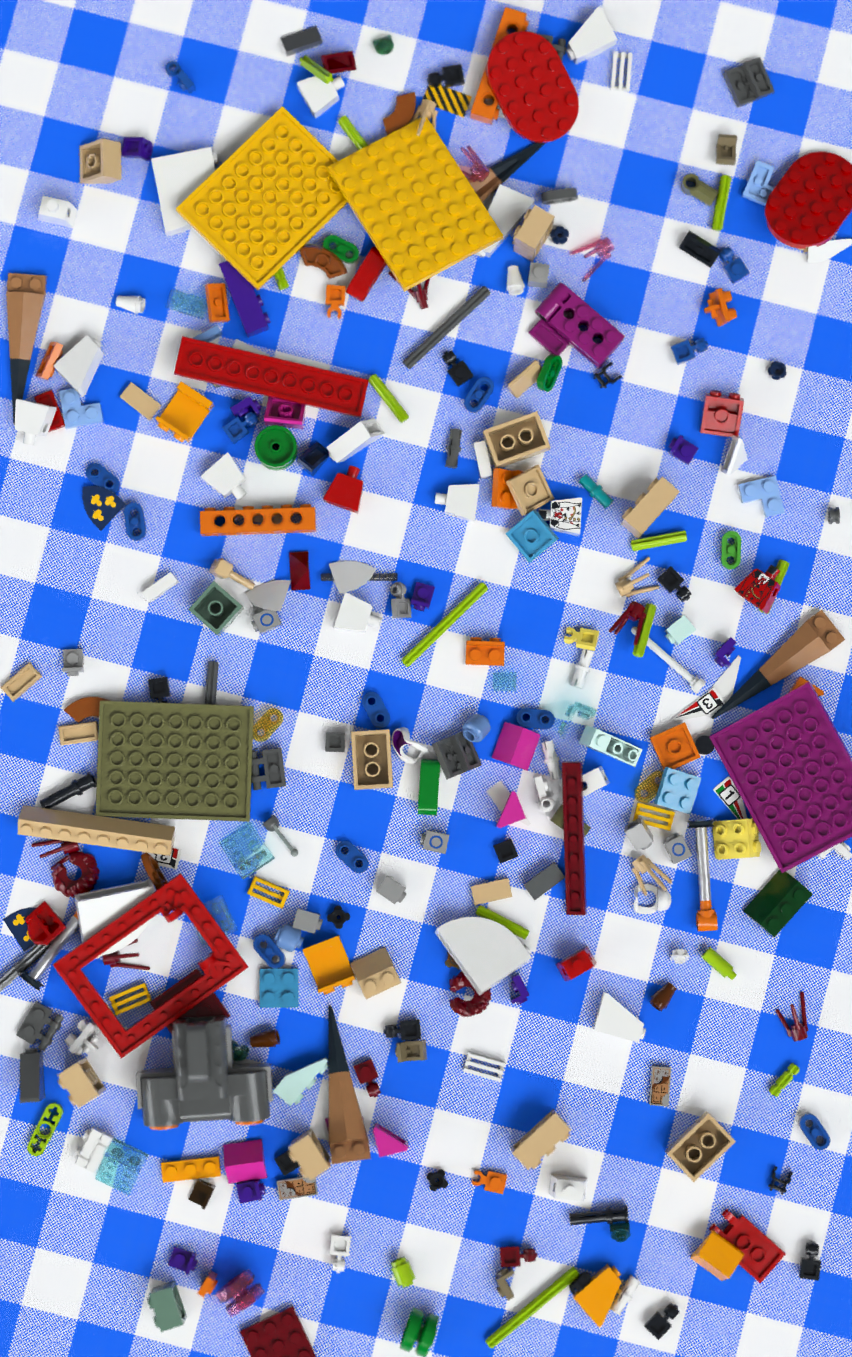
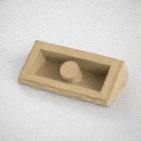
[507,360,542,398]

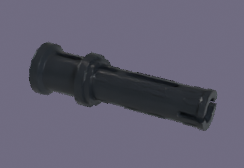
[40,772,97,809]
[569,1205,629,1226]

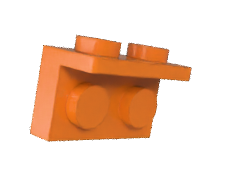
[492,468,523,510]
[466,637,505,666]

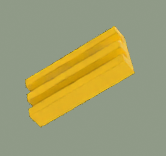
[633,803,675,831]
[247,876,290,909]
[109,983,152,1015]

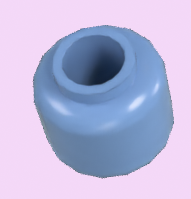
[462,714,491,743]
[274,924,304,952]

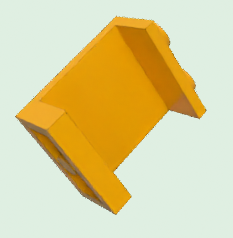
[156,382,214,443]
[302,935,356,995]

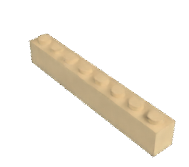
[18,805,175,856]

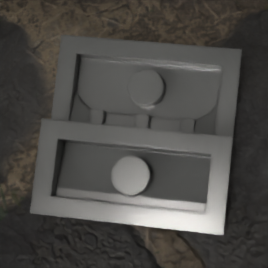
[723,58,775,108]
[432,732,482,780]

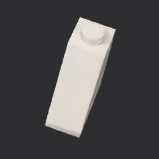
[566,6,617,64]
[53,335,104,397]
[326,418,385,463]
[593,992,646,1043]

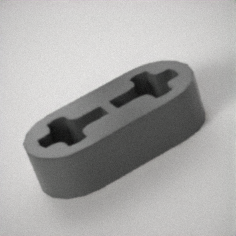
[541,188,578,205]

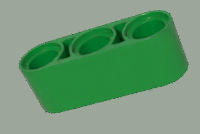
[418,759,440,816]

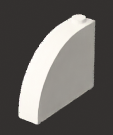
[151,147,218,237]
[75,879,155,959]
[435,917,532,996]

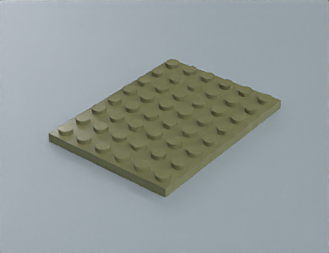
[96,701,254,822]

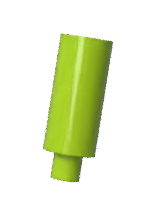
[701,947,737,980]

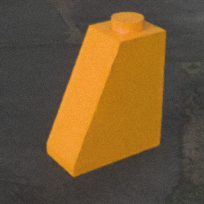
[572,1264,622,1328]

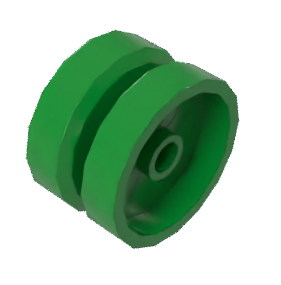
[254,425,298,471]
[399,1307,439,1357]

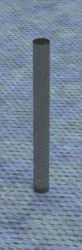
[321,573,398,581]

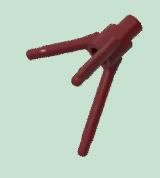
[388,271,430,310]

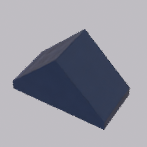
[297,442,330,476]

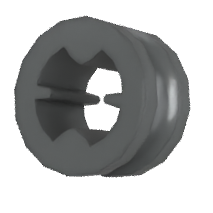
[828,507,840,524]

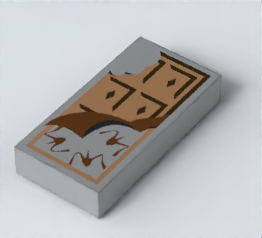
[649,1066,671,1107]
[277,1176,318,1201]

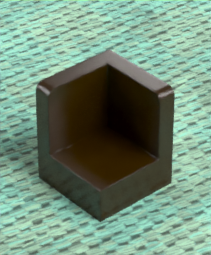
[189,1179,216,1210]

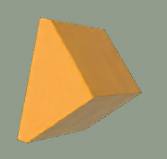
[690,1230,744,1281]

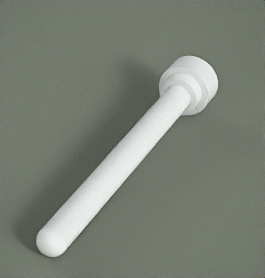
[631,627,707,694]

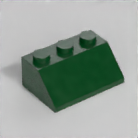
[743,869,813,938]

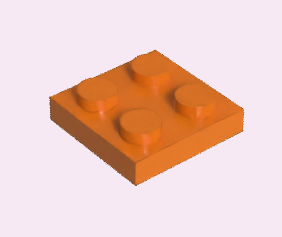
[649,722,700,770]

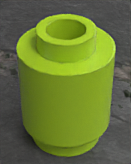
[391,1257,416,1288]

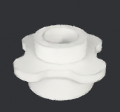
[670,949,690,964]

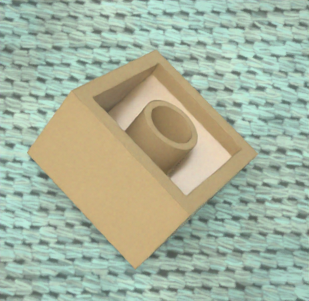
[80,138,122,184]
[350,947,401,999]

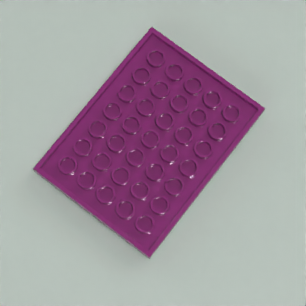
[709,682,852,873]

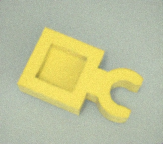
[564,627,599,651]

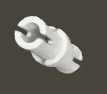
[571,649,594,689]
[541,740,562,781]
[610,1275,641,1315]

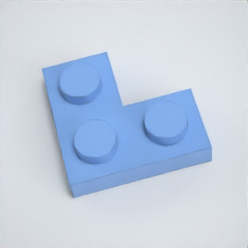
[742,160,775,206]
[59,388,104,429]
[738,476,785,518]

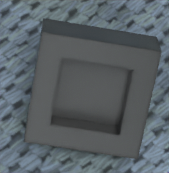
[325,732,345,752]

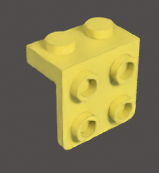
[713,818,761,860]

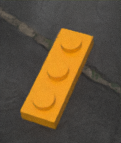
[161,1156,221,1183]

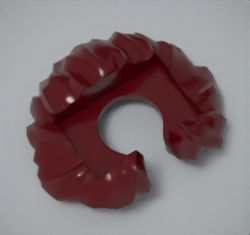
[52,851,100,898]
[449,971,491,1017]

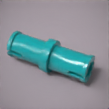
[578,474,614,509]

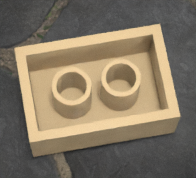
[512,205,555,262]
[483,411,550,468]
[621,476,680,539]
[351,729,393,790]
[58,1057,106,1108]
[511,1109,571,1170]
[665,1111,736,1182]
[288,1128,332,1181]

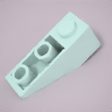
[579,726,643,767]
[273,1057,329,1106]

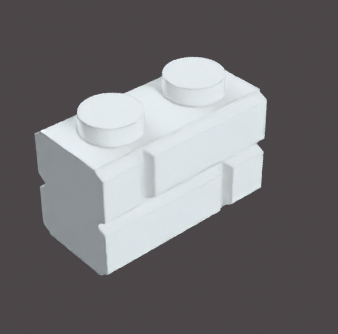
[73,1126,114,1173]

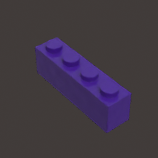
[219,261,271,337]

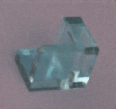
[493,672,517,692]

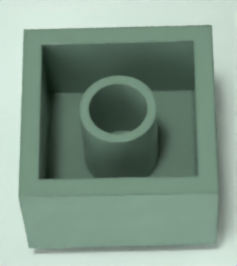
[188,581,244,637]
[147,1280,187,1332]

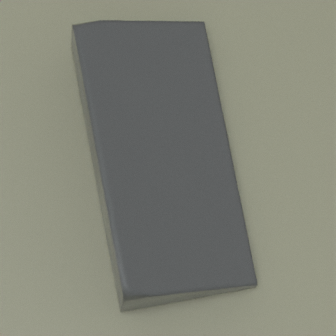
[281,26,323,56]
[523,862,565,900]

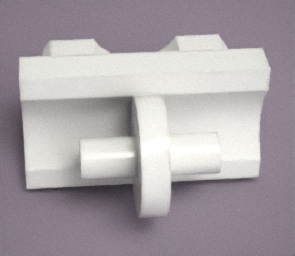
[65,1019,100,1056]

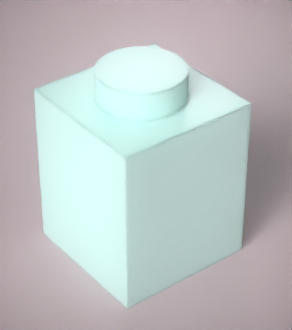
[665,615,696,645]

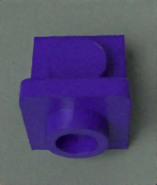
[121,137,153,161]
[230,396,261,417]
[669,435,699,465]
[410,582,435,611]
[713,637,736,668]
[510,974,529,1005]
[236,1179,266,1204]
[168,1246,198,1275]

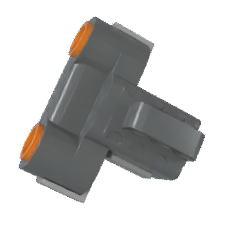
[136,1015,273,1130]

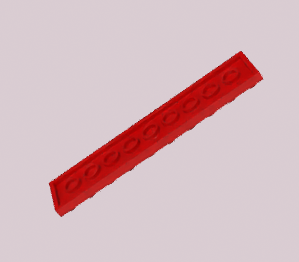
[174,336,369,418]

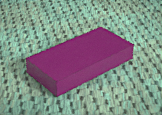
[528,319,569,356]

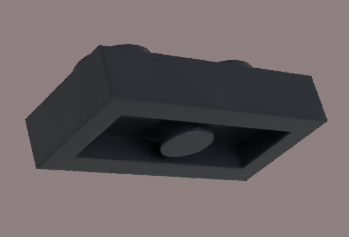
[679,230,721,268]

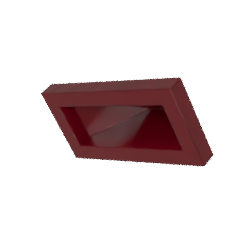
[321,51,357,74]
[289,551,311,591]

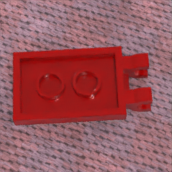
[709,1208,786,1283]

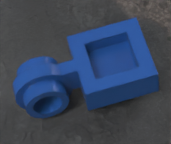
[165,61,196,94]
[719,246,750,284]
[671,338,709,365]
[222,411,259,444]

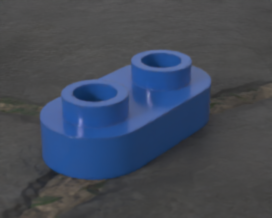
[464,377,494,413]
[85,463,120,494]
[124,503,146,541]
[362,692,390,728]
[516,708,555,730]
[335,841,369,873]
[253,934,286,969]
[799,1113,830,1150]

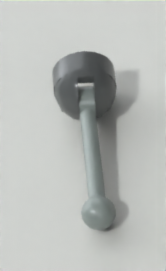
[262,815,298,857]

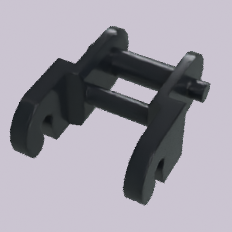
[593,362,622,389]
[768,1166,793,1195]
[569,1272,591,1295]

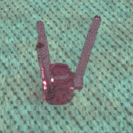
[461,146,490,183]
[570,237,614,282]

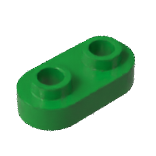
[323,235,359,264]
[537,354,562,392]

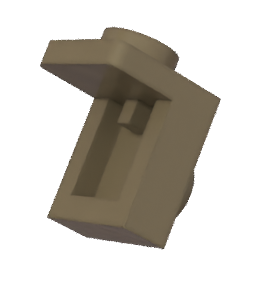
[716,134,737,165]
[395,1040,427,1062]
[495,1267,515,1301]

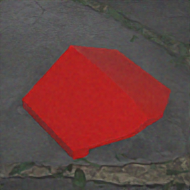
[25,901,67,945]

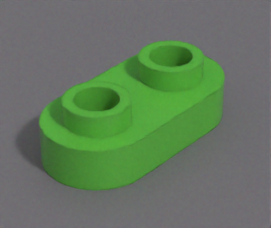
[721,531,741,570]

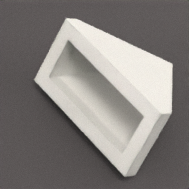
[721,435,748,476]

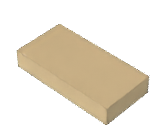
[120,382,162,421]
[0,662,43,702]
[58,721,99,746]
[471,878,512,905]

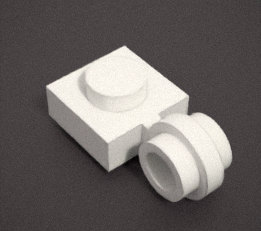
[534,776,554,812]
[330,1235,351,1273]

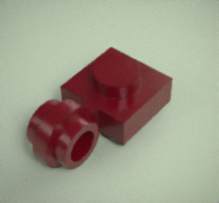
[353,1059,381,1098]
[500,1246,538,1267]

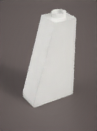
[475,184,535,258]

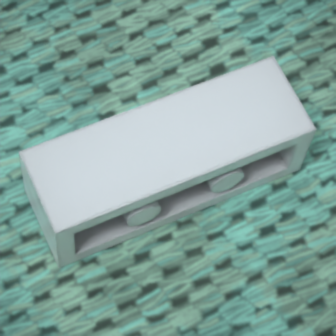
[473,441,493,479]
[142,572,179,603]

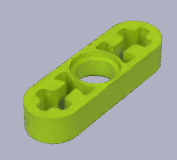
[27,1103,64,1156]

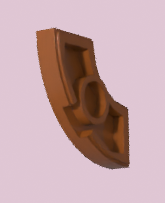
[383,92,416,135]
[300,245,348,279]
[64,697,110,723]
[141,853,168,889]

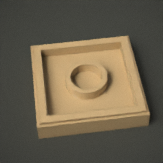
[506,465,554,516]

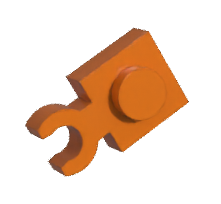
[325,285,346,319]
[472,1170,507,1194]

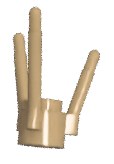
[410,99,438,136]
[615,557,659,598]
[632,854,672,896]

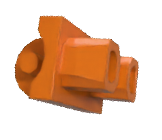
[704,288,737,327]

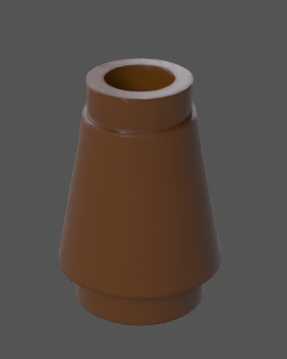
[649,982,676,1011]
[250,1028,280,1048]

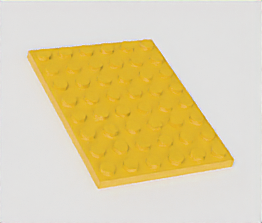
[176,106,348,291]
[327,117,503,292]

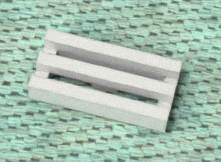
[610,51,633,92]
[463,1052,506,1082]

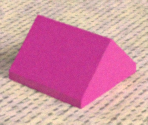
[264,397,306,429]
[492,722,541,771]
[496,791,526,828]
[373,1123,409,1157]
[223,1139,267,1184]

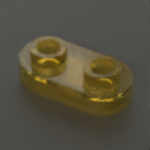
[253,708,284,742]
[634,771,663,803]

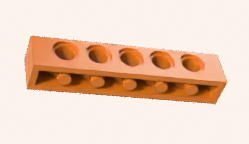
[470,7,529,125]
[200,504,316,536]

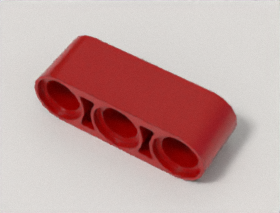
[346,246,386,302]

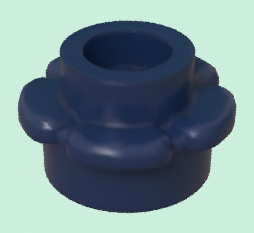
[550,226,569,244]
[768,361,787,380]

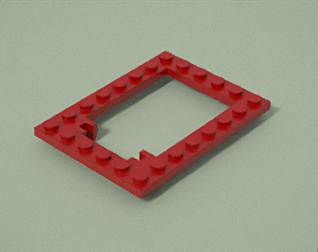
[53,873,248,1059]

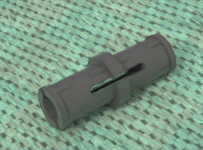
[445,429,462,468]

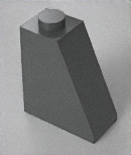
[20,1048,45,1103]

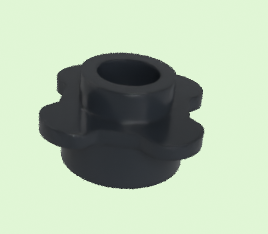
[327,906,350,929]
[427,1169,448,1191]

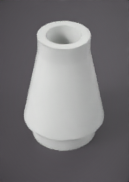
[506,265,525,295]
[116,295,146,314]

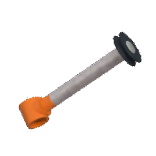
[687,819,718,932]
[18,911,79,991]

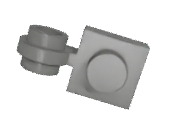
[390,582,412,618]

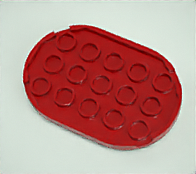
[486,31,579,143]
[764,152,852,249]

